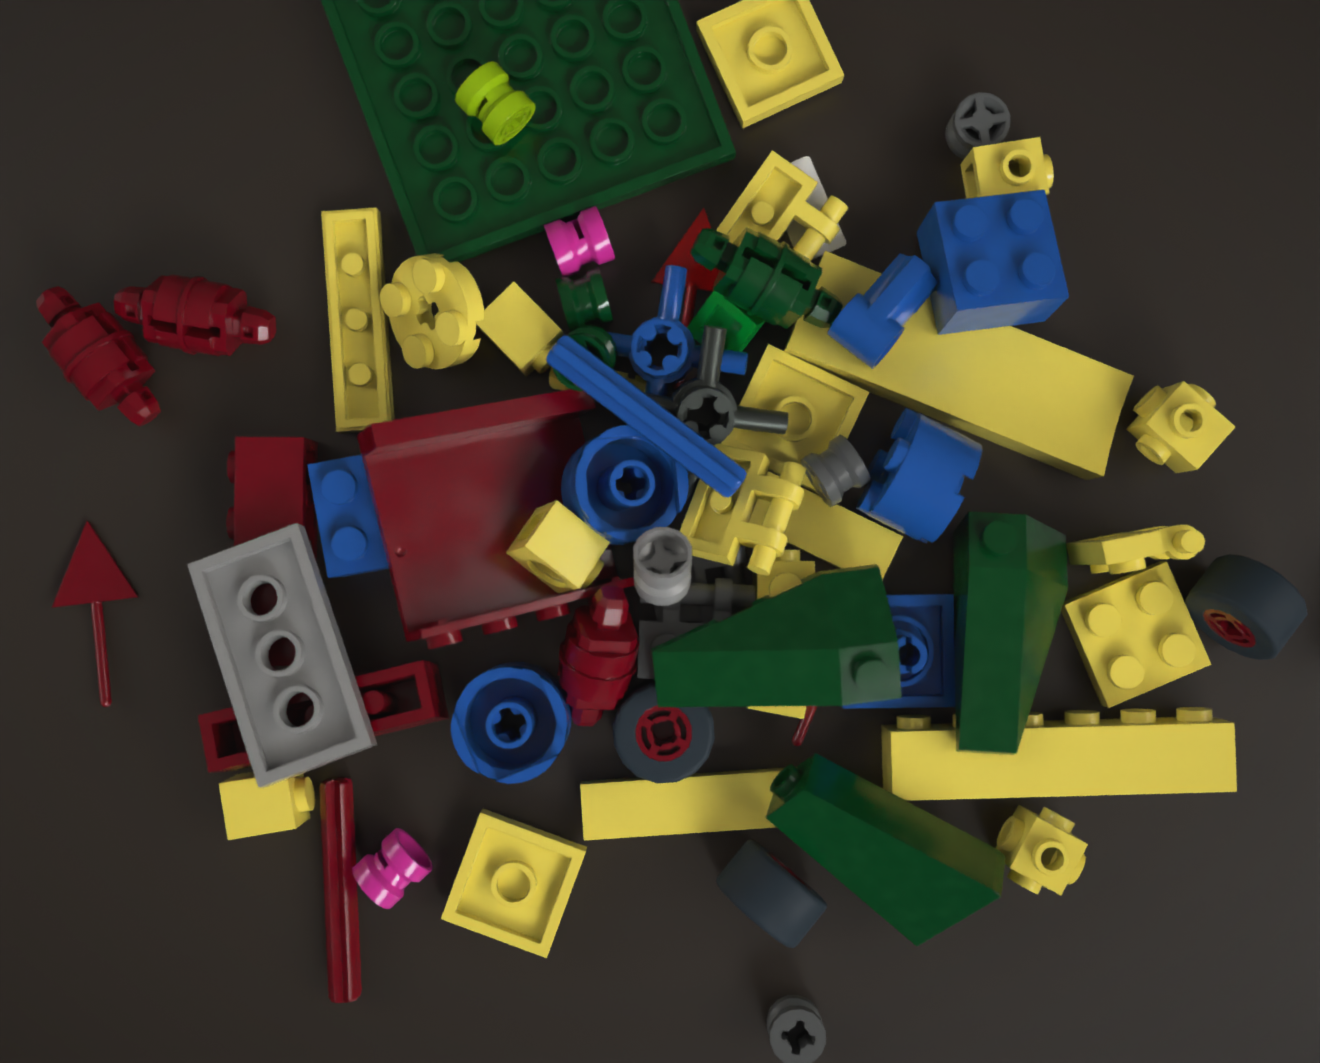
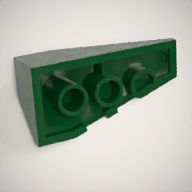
[953,511,1068,755]

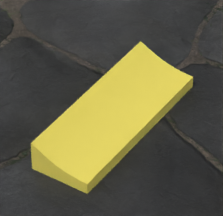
[784,251,1134,480]

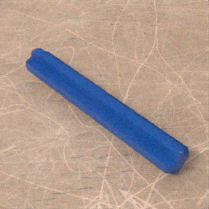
[546,335,747,498]

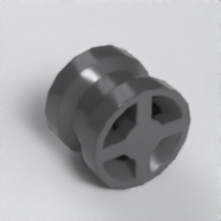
[945,92,1011,159]
[800,435,871,507]
[766,995,826,1063]

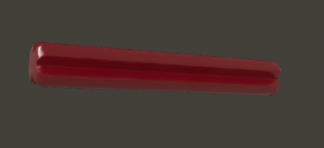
[319,777,362,1003]

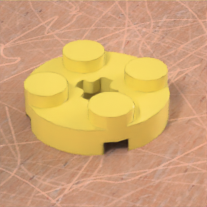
[380,253,484,370]

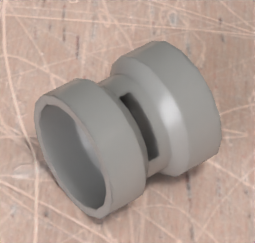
[633,527,692,606]

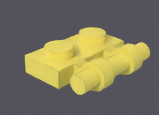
[716,150,848,261]
[680,444,806,576]
[1066,525,1205,574]

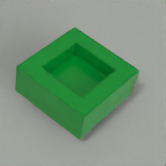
[687,291,765,352]

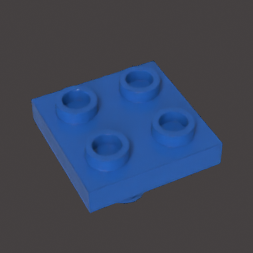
[840,594,955,709]

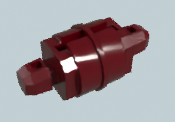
[114,274,276,356]
[36,286,161,427]
[557,586,639,726]

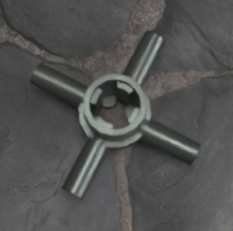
[645,325,788,498]

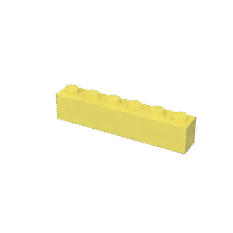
[881,707,1237,801]

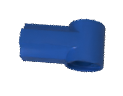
[827,253,938,369]

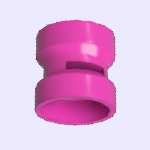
[544,206,615,277]
[352,828,433,909]

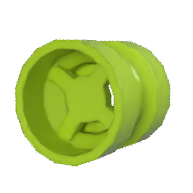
[455,61,536,145]

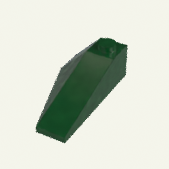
[651,564,902,707]

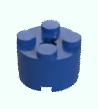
[856,408,982,544]
[561,425,689,545]
[451,662,572,784]

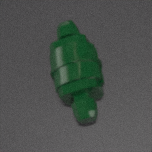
[690,227,843,329]

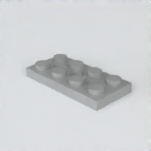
[187,523,378,788]

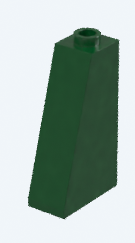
[765,753,1006,947]

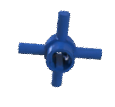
[587,265,748,396]

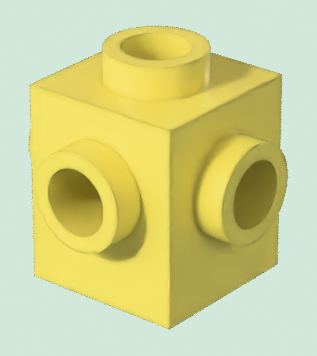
[1126,381,1235,473]
[996,805,1088,895]

